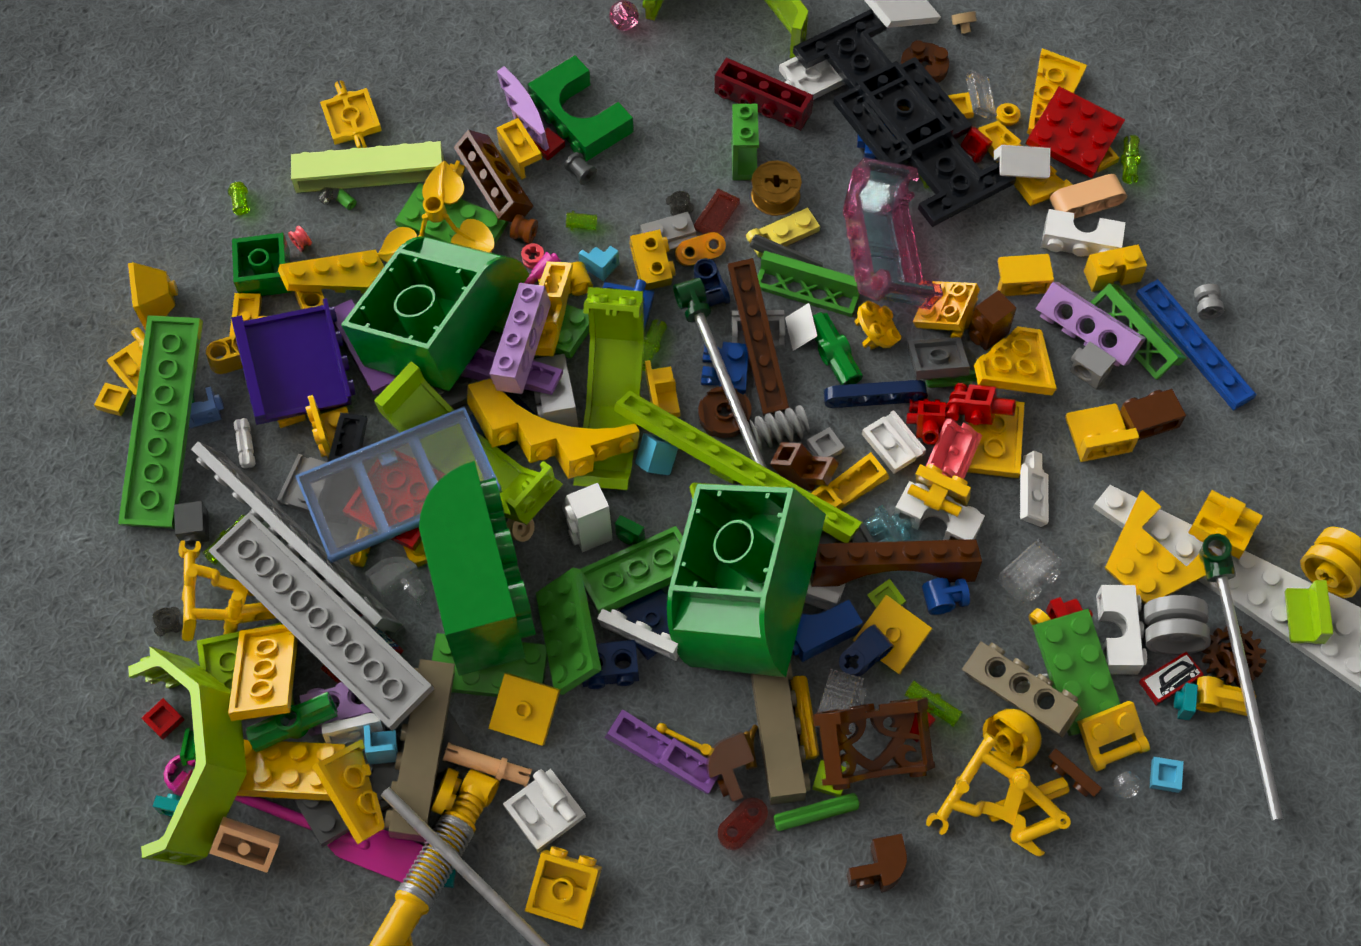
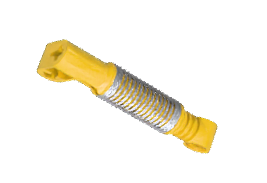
[369,769,499,946]

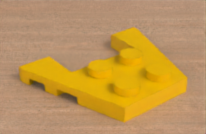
[1105,490,1218,604]

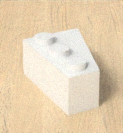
[562,483,613,553]

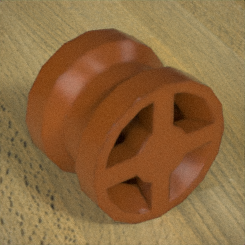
[510,214,538,244]

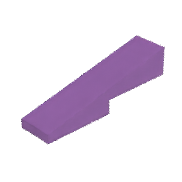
[333,299,395,395]
[461,348,563,395]
[604,709,719,794]

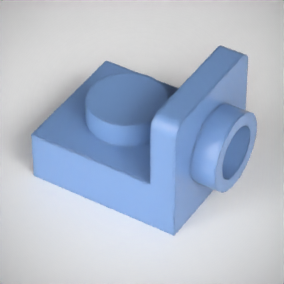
[189,386,224,428]

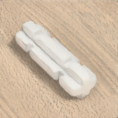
[234,418,256,469]

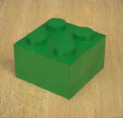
[232,233,292,296]

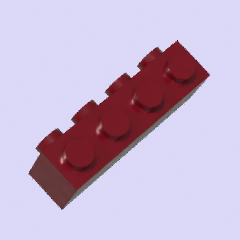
[714,57,814,131]

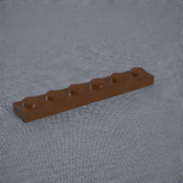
[727,258,789,416]

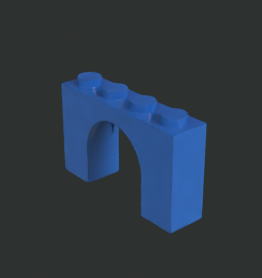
[792,600,863,662]

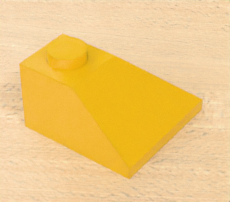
[128,262,178,331]

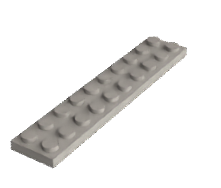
[191,441,403,633]
[209,512,435,731]

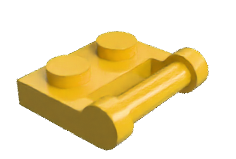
[1077,701,1150,772]

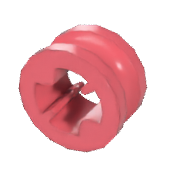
[288,226,312,252]
[521,243,544,269]

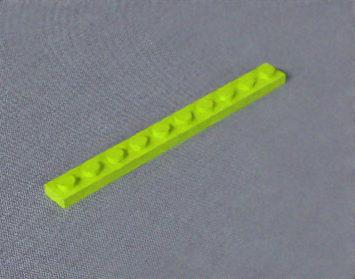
[614,390,862,543]

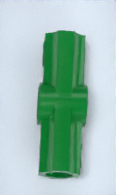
[813,312,863,385]
[246,692,338,752]

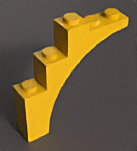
[467,378,640,479]

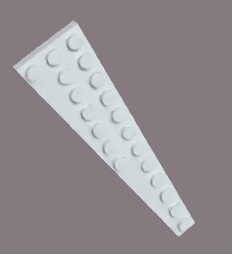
[1093,485,1361,693]

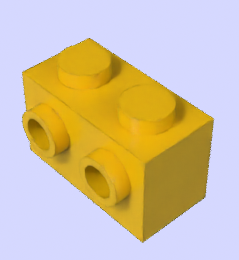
[629,229,676,290]

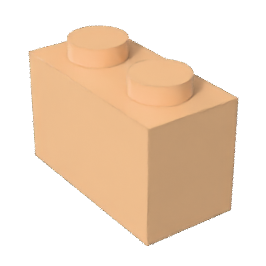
[209,816,280,873]

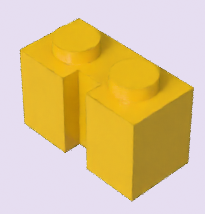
[1084,244,1147,292]

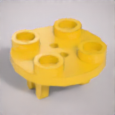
[855,301,901,349]

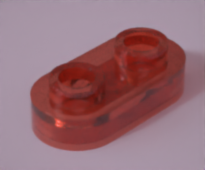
[718,798,768,850]

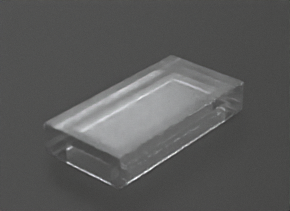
[966,70,997,120]

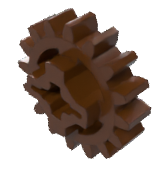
[1201,626,1267,687]

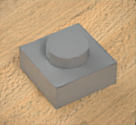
[807,427,845,457]

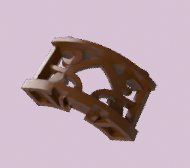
[813,697,935,790]

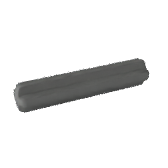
[750,234,823,267]

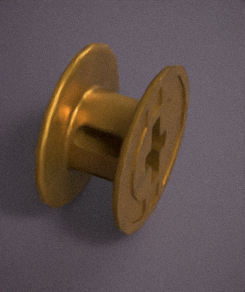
[751,160,802,216]

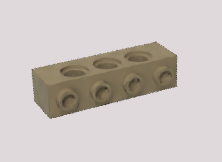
[962,641,1082,738]

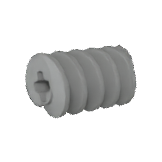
[750,405,810,450]

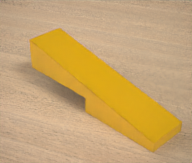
[811,452,889,510]

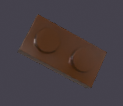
[1048,748,1102,797]

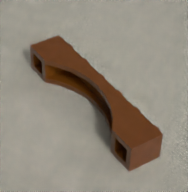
[810,539,982,587]

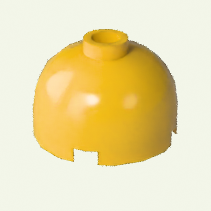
[983,709,1042,768]

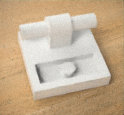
[503,768,586,853]

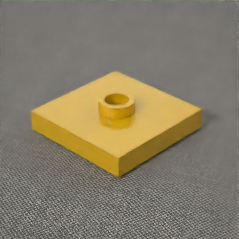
[853,595,933,675]
[488,673,561,746]

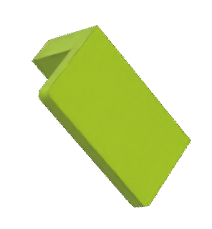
[1284,580,1333,644]

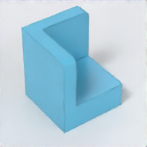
[578,246,619,281]
[635,433,678,475]
[364,725,398,765]

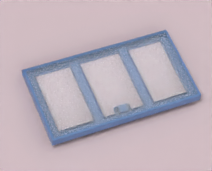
[295,407,502,563]

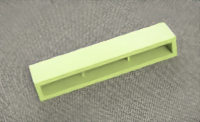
[291,141,444,193]

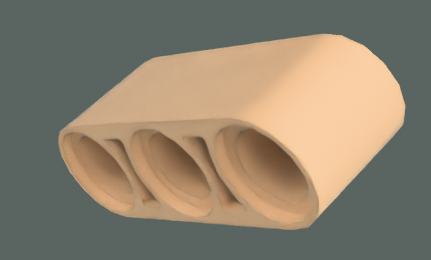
[1050,174,1127,219]

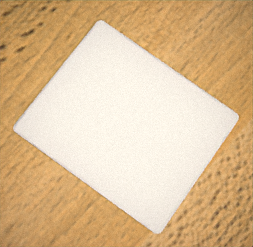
[785,303,817,351]

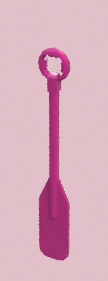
[164,755,426,883]

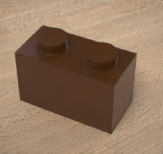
[968,290,1017,351]
[1120,389,1186,441]

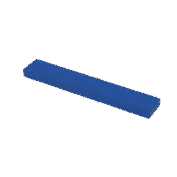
[1136,279,1256,411]

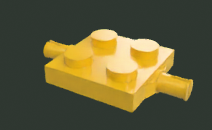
[320,81,382,148]

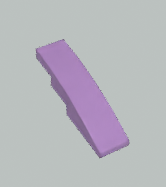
[497,66,549,151]

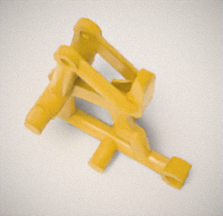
[178,540,276,641]
[926,732,1071,856]

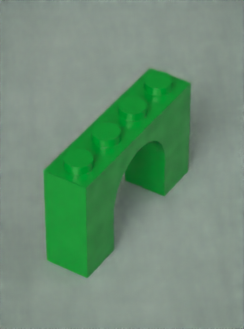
[528,55,634,162]

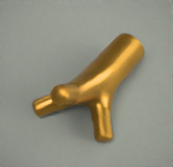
[733,724,758,770]

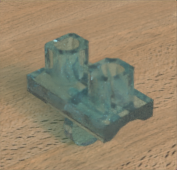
[864,505,913,542]

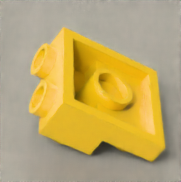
[525,846,602,929]

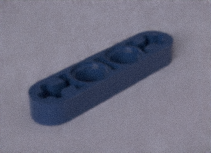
[823,380,928,408]

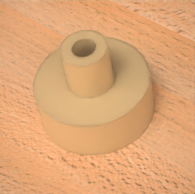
[951,11,977,34]
[506,519,534,542]

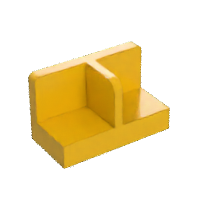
[496,118,542,180]
[997,254,1054,296]
[645,360,680,417]

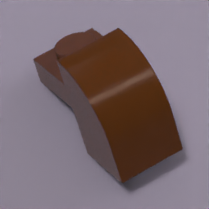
[770,442,839,491]
[706,732,754,802]
[847,834,907,893]

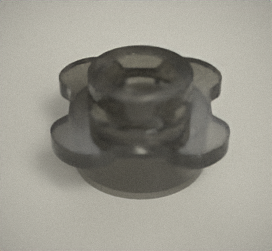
[666,191,694,216]
[152,607,183,637]

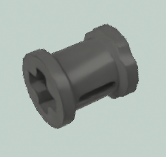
[564,152,597,185]

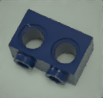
[582,640,639,689]

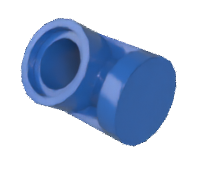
[922,578,970,615]

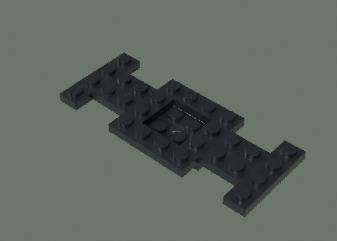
[793,9,1016,227]

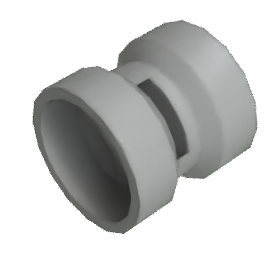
[1194,284,1225,319]

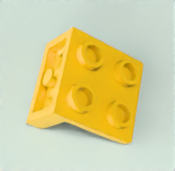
[305,395,349,458]
[1065,403,1139,462]

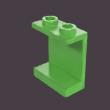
[731,104,759,180]

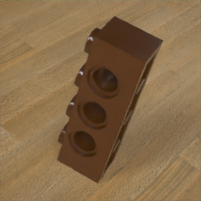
[454,130,534,222]

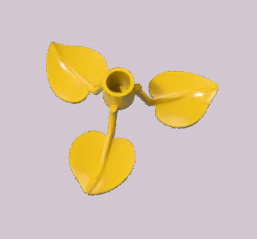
[378,161,495,263]

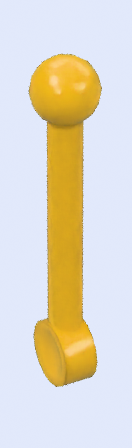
[656,723,712,756]

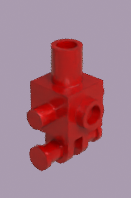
[945,383,1016,425]
[906,399,948,444]

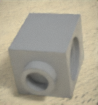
[1070,342,1116,389]

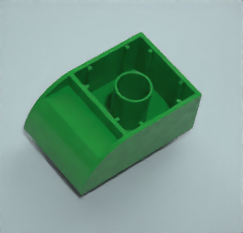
[341,236,529,391]
[419,461,536,676]
[667,484,826,677]

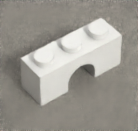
[1041,209,1126,257]
[893,481,985,540]
[1096,585,1147,675]

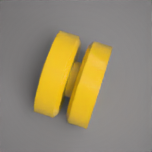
[1300,527,1361,598]

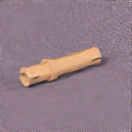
[442,742,532,787]

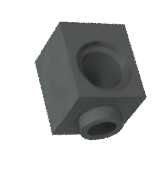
[174,501,209,546]

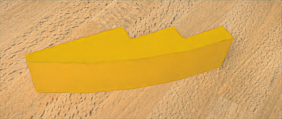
[535,262,573,356]

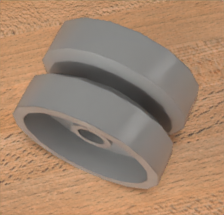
[1143,595,1211,655]

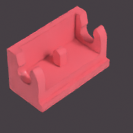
[926,419,982,479]

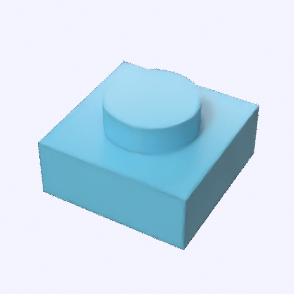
[1150,757,1184,793]

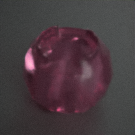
[609,0,639,31]

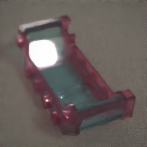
[843,157,943,310]

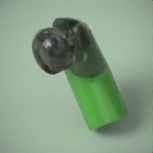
[318,187,357,210]

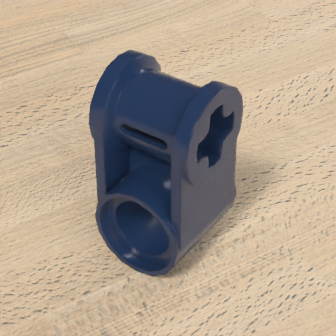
[694,258,730,307]
[839,624,894,677]

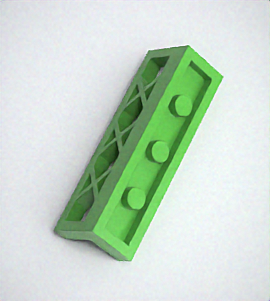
[758,251,863,317]
[1090,283,1187,380]

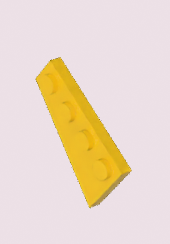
[1027,48,1087,135]
[978,121,1073,206]
[278,249,384,294]

